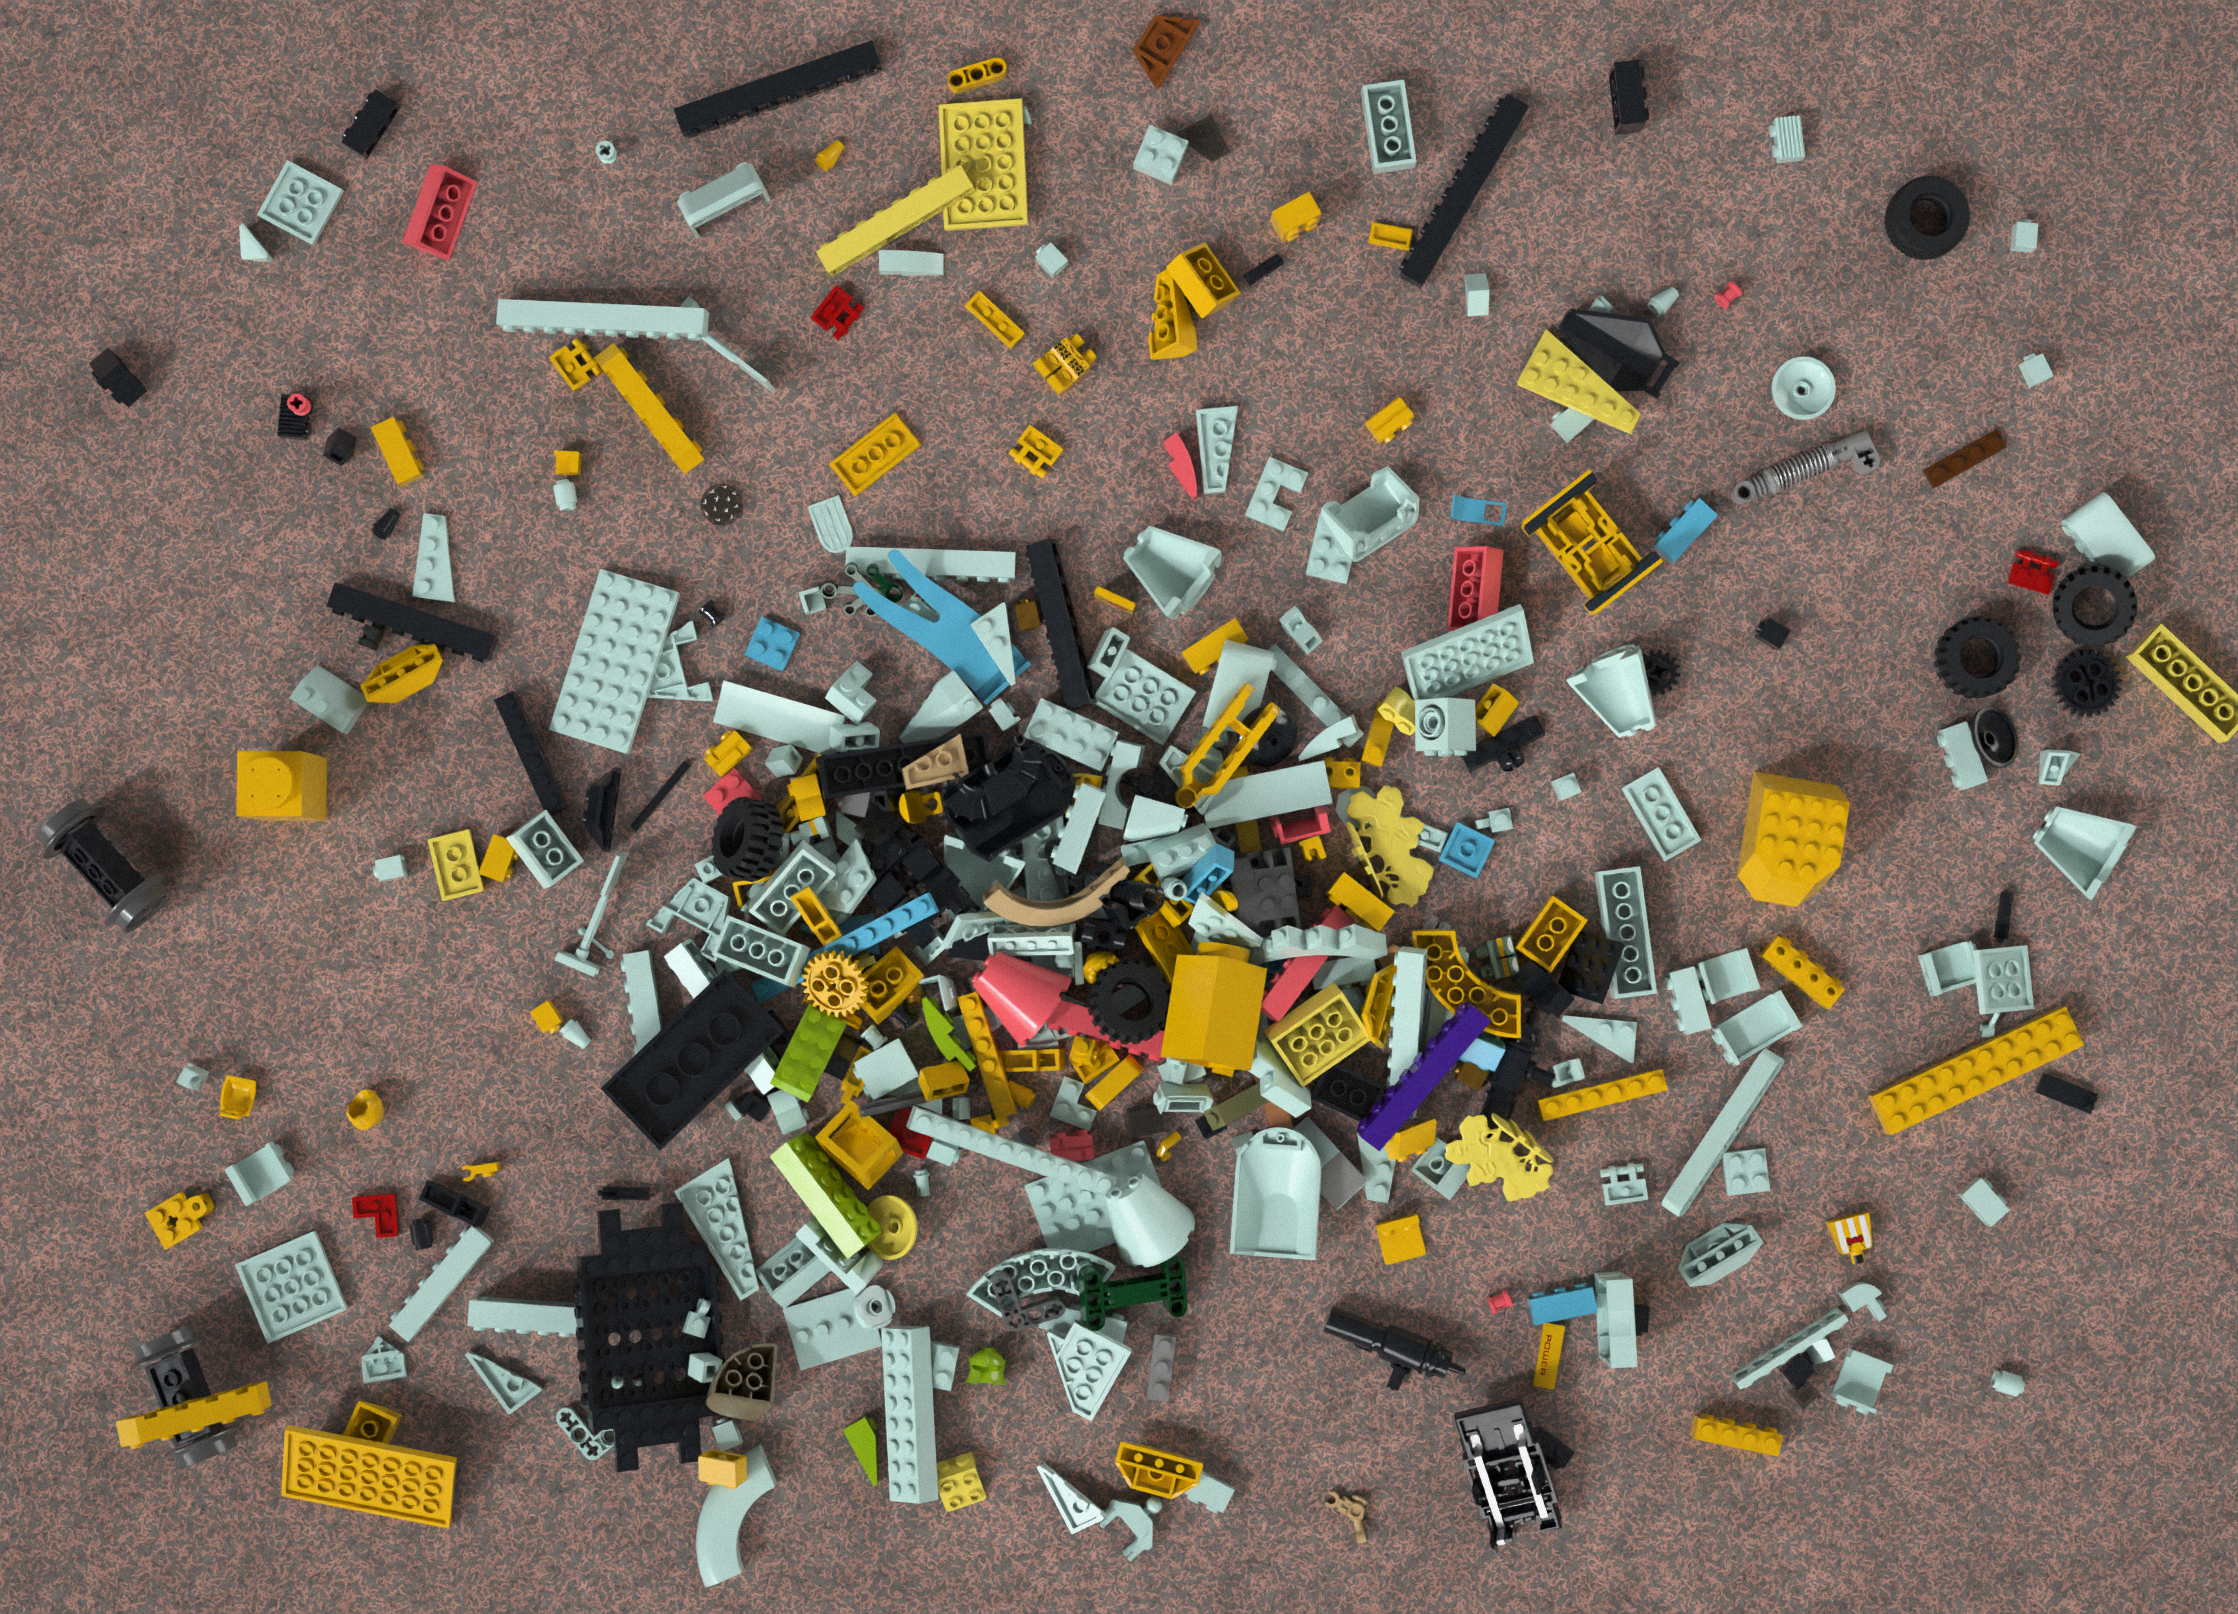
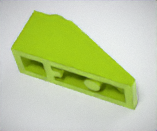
[843,1415,879,1486]

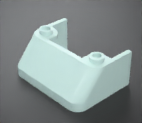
[677,162,771,239]

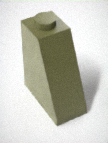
[1203,1082,1270,1131]

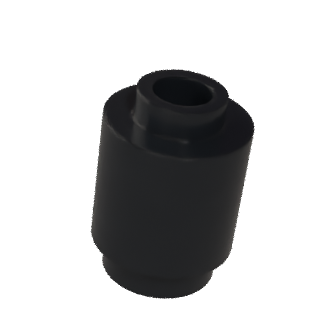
[409,1218,434,1250]

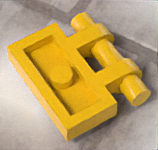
[549,338,603,392]
[1009,425,1064,479]

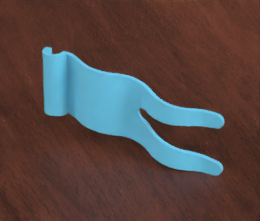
[853,549,1031,705]

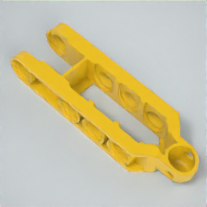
[1175,682,1280,808]

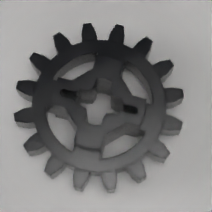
[1643,649,1681,696]

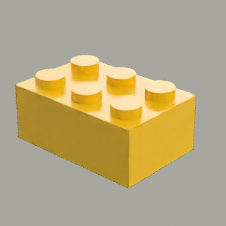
[1166,242,1241,319]
[1325,872,1395,932]
[1514,896,1588,972]

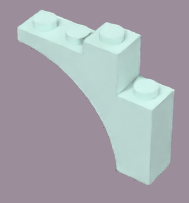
[1247,1012,1312,1117]

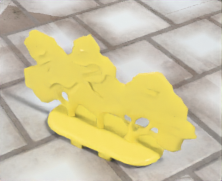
[1346,785,1434,907]
[1445,1113,1554,1201]

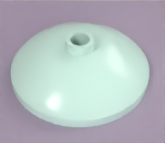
[1771,357,1836,420]

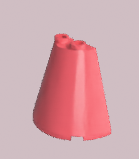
[971,951,1072,1047]

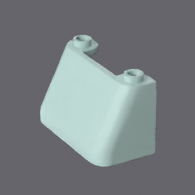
[1321,466,1420,562]
[1202,639,1277,732]
[1123,795,1188,842]

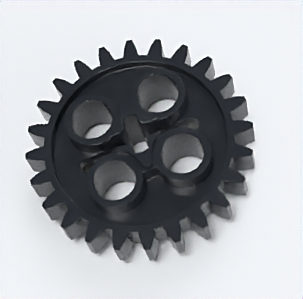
[2051,649,2122,718]

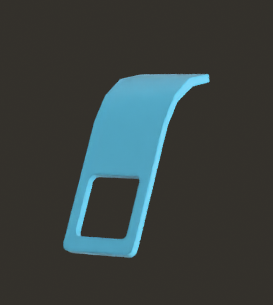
[1451,494,1507,526]

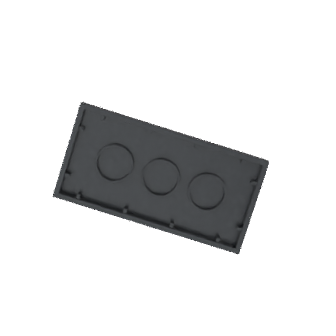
[600,969,786,1151]

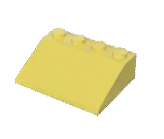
[1263,982,1371,1087]

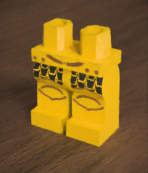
[1033,334,1097,397]

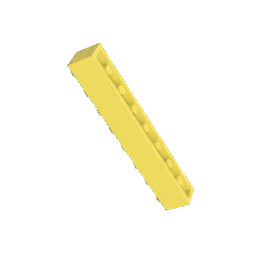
[816,165,976,277]

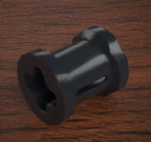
[698,600,727,627]
[890,1002,918,1030]

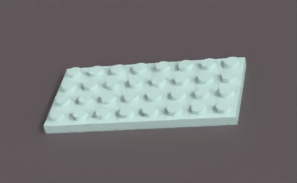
[549,569,681,755]

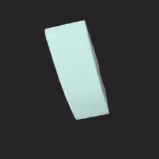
[879,250,944,276]
[1299,714,1359,761]

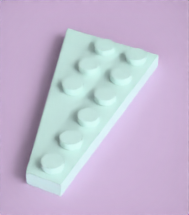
[674,1157,760,1301]

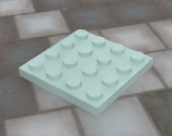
[235,1230,348,1344]

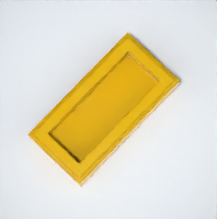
[1368,222,1413,251]

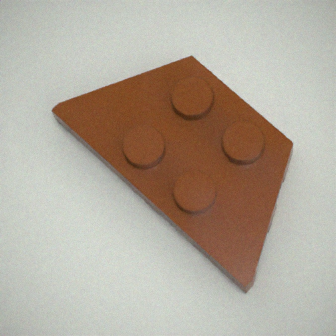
[1133,15,1201,90]

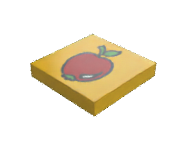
[1094,586,1136,615]

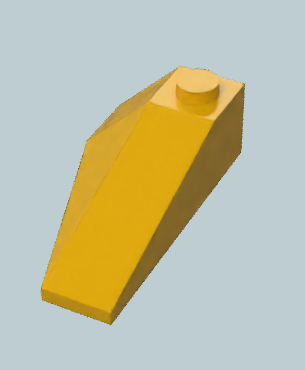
[1148,269,1198,360]

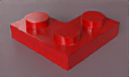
[352,1193,399,1238]

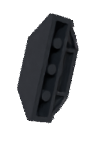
[582,767,622,853]

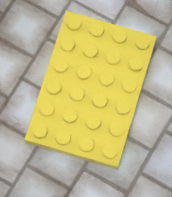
[939,98,1029,231]

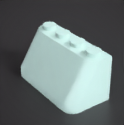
[2060,492,2155,579]

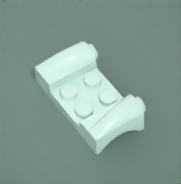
[795,1216,884,1295]

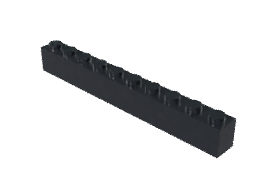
[674,40,882,138]
[1398,93,1529,289]

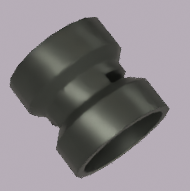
[357,624,385,651]

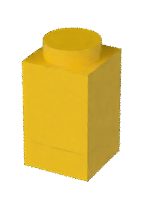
[236,751,327,821]
[1161,942,1267,1071]

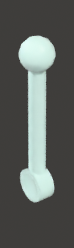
[578,927,614,959]

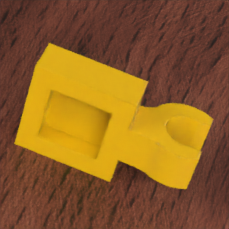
[970,1114,1009,1134]
[461,1161,501,1181]

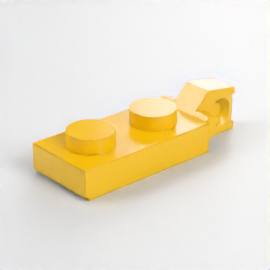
[840,1045,873,1104]

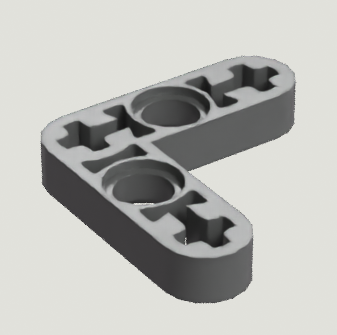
[992,1271,1065,1331]

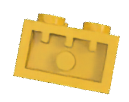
[1374,1213,1426,1265]

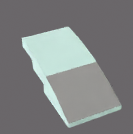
[1293,1116,1368,1210]

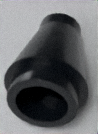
[371,508,401,541]

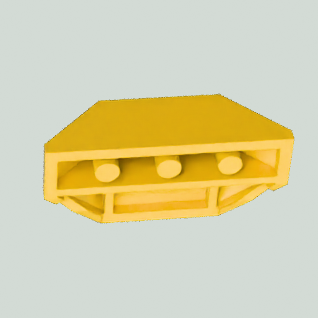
[360,644,443,703]
[1359,963,1397,1049]
[1115,1441,1204,1499]

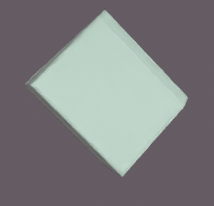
[1231,1131,1253,1156]

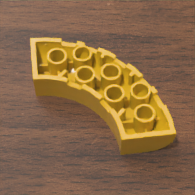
[1412,929,1521,1038]

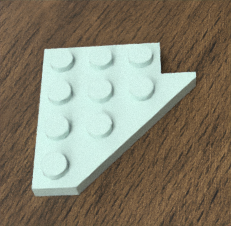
[1047,1319,1132,1421]

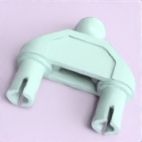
[1098,1497,1162,1562]

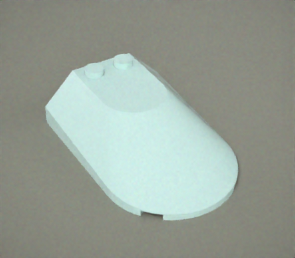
[1230,1127,1322,1260]

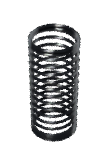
[1110,879,1165,912]

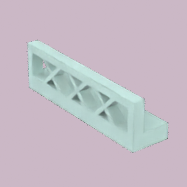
[987,923,1076,956]

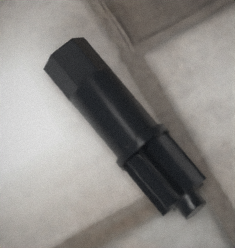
[1994,892,2014,943]
[598,1186,650,1201]

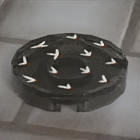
[701,484,743,526]

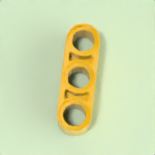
[947,57,1007,93]
[1085,1054,1144,1111]

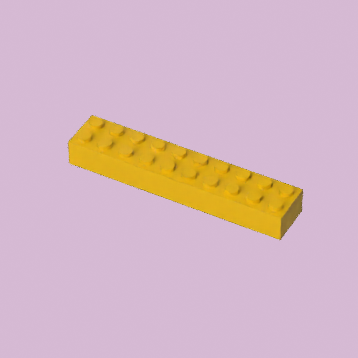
[1868,1006,2084,1135]

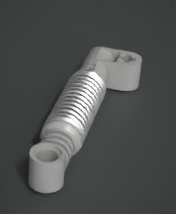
[1730,430,1880,505]

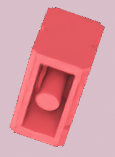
[1049,1130,1095,1162]

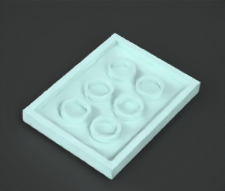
[1095,648,1196,745]
[783,1286,882,1370]

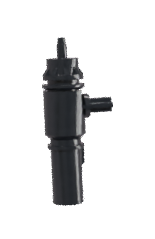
[1480,1007,1556,1139]
[1323,1306,1466,1391]

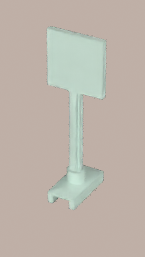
[680,296,776,394]
[555,852,629,977]

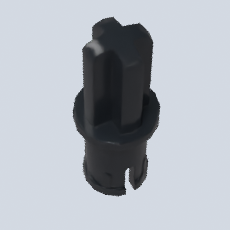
[1243,254,1284,286]

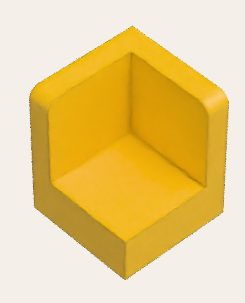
[554,450,582,476]

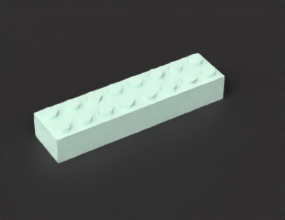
[881,1325,938,1504]

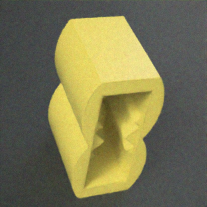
[1378,686,1415,736]

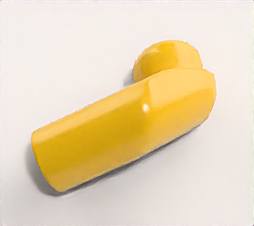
[1156,1131,1181,1162]

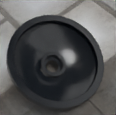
[1237,705,1297,767]
[1971,706,2018,768]

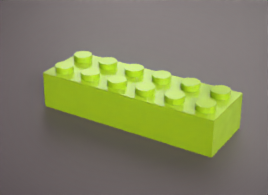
[770,1131,884,1259]

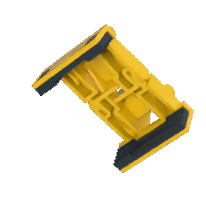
[1521,469,1663,615]

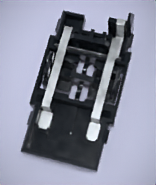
[1454,1397,1563,1554]

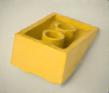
[850,946,924,1024]

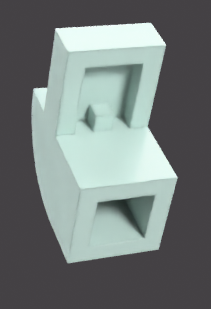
[1279,606,1323,655]
[1838,1282,1887,1321]

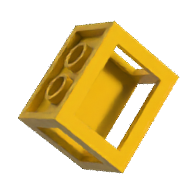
[815,1100,903,1191]

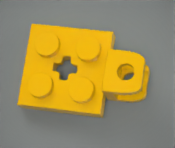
[145,1191,215,1250]

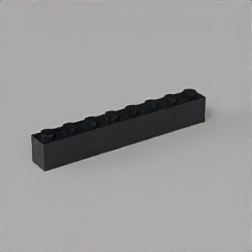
[1025,539,1097,710]
[326,582,499,663]

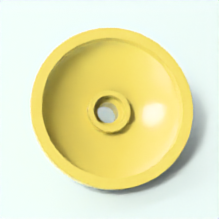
[867,1195,918,1260]

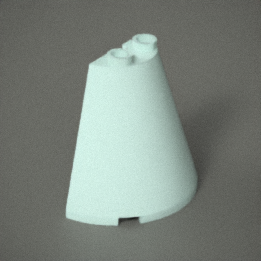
[1123,526,1222,619]
[1566,644,1657,738]
[2033,806,2136,900]
[944,832,1026,919]
[1105,1172,1195,1267]

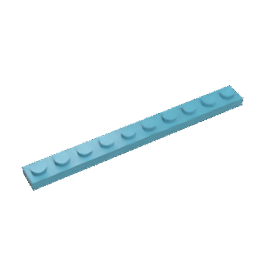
[750,892,939,1003]

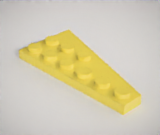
[1517,329,1641,435]

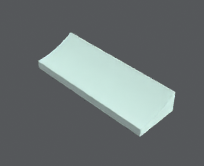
[713,680,847,755]
[1204,760,1333,829]

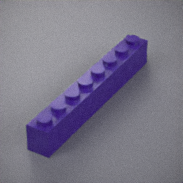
[1356,1000,1491,1152]

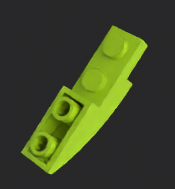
[922,996,977,1072]

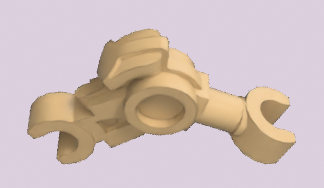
[1325,1491,1368,1544]

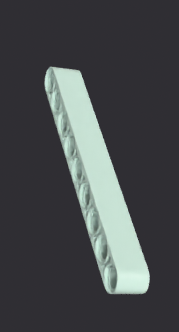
[1661,1048,1784,1217]

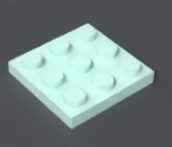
[257,160,344,246]
[1973,945,2034,1014]

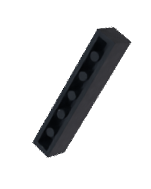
[494,691,569,816]

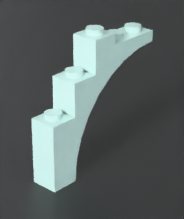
[1244,924,1388,965]

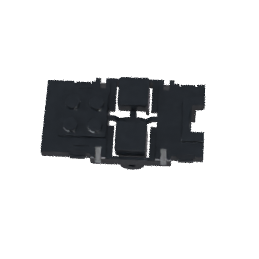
[836,810,981,950]

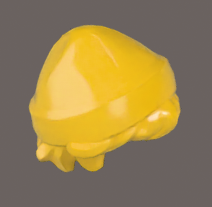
[1082,951,1123,985]
[346,1089,384,1130]

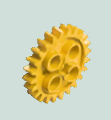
[801,949,870,1017]

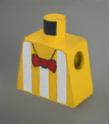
[1825,1211,1872,1264]

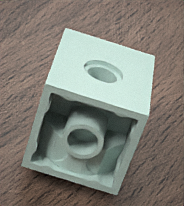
[1415,698,1476,757]

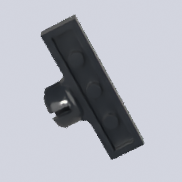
[1461,715,1545,773]

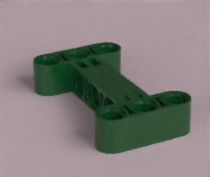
[1078,1254,1187,1331]

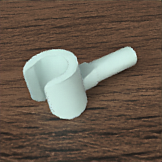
[1980,1013,2000,1037]

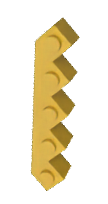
[594,343,704,475]
[116,1381,272,1449]

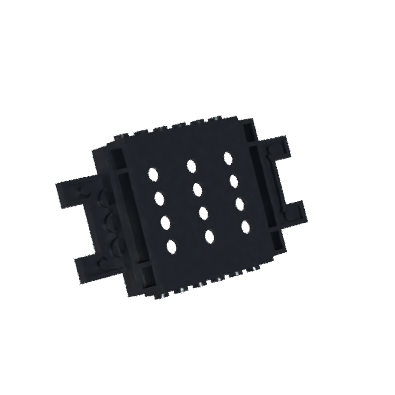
[572,1202,725,1472]

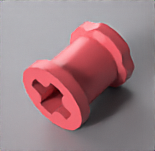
[1714,281,1742,309]
[287,393,311,416]
[1486,1289,1513,1315]

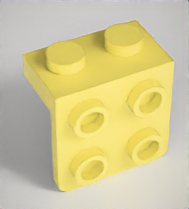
[936,1451,986,1511]

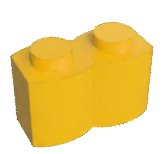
[787,772,826,821]

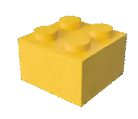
[1270,192,1321,242]

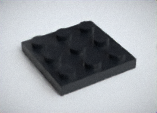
[1558,931,1625,1005]

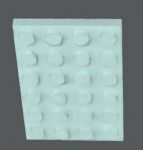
[1401,604,1534,700]
[1024,1140,1162,1253]

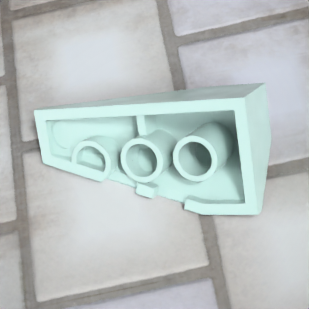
[899,670,983,743]

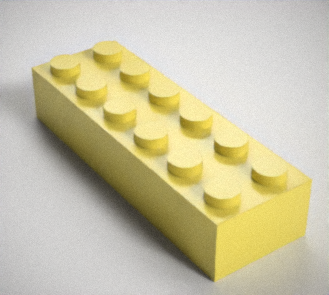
[2125,624,2238,743]

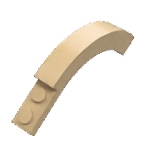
[981,857,1130,927]

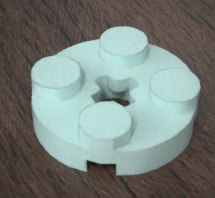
[853,1285,895,1329]

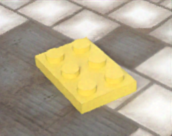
[427,829,485,901]

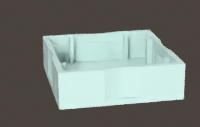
[1594,1271,1637,1368]

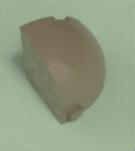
[706,1343,778,1422]

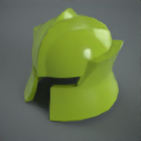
[965,1347,1007,1385]

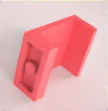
[1269,805,1331,845]

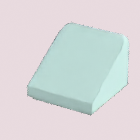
[1806,1338,1835,1365]

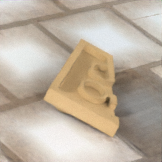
[902,734,969,790]

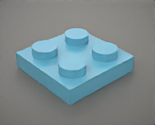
[744,616,800,672]
[1438,822,1495,879]

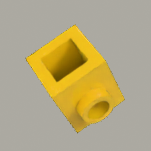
[1069,1036,1100,1067]

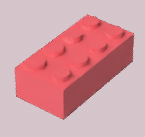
[1447,546,1504,632]

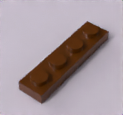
[1922,429,2007,489]

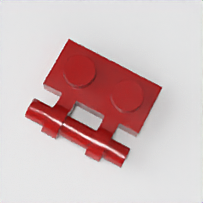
[810,285,864,341]
[2007,549,2059,595]

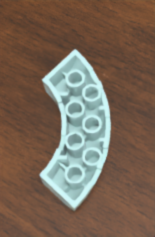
[966,1248,1116,1317]
[696,1444,777,1587]

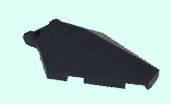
[1559,308,1680,399]

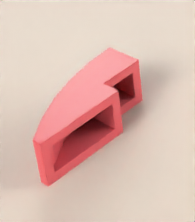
[1163,432,1197,500]

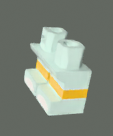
[790,816,834,846]

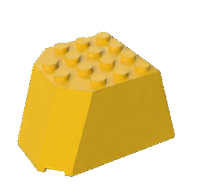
[1737,771,1850,907]

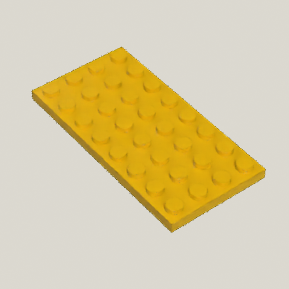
[281,1424,457,1529]

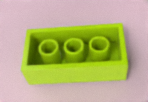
[769,1003,847,1102]

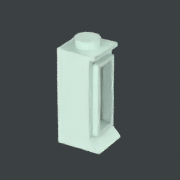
[1153,1083,1213,1114]

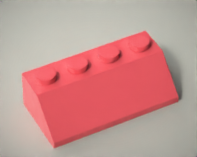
[402,164,477,260]

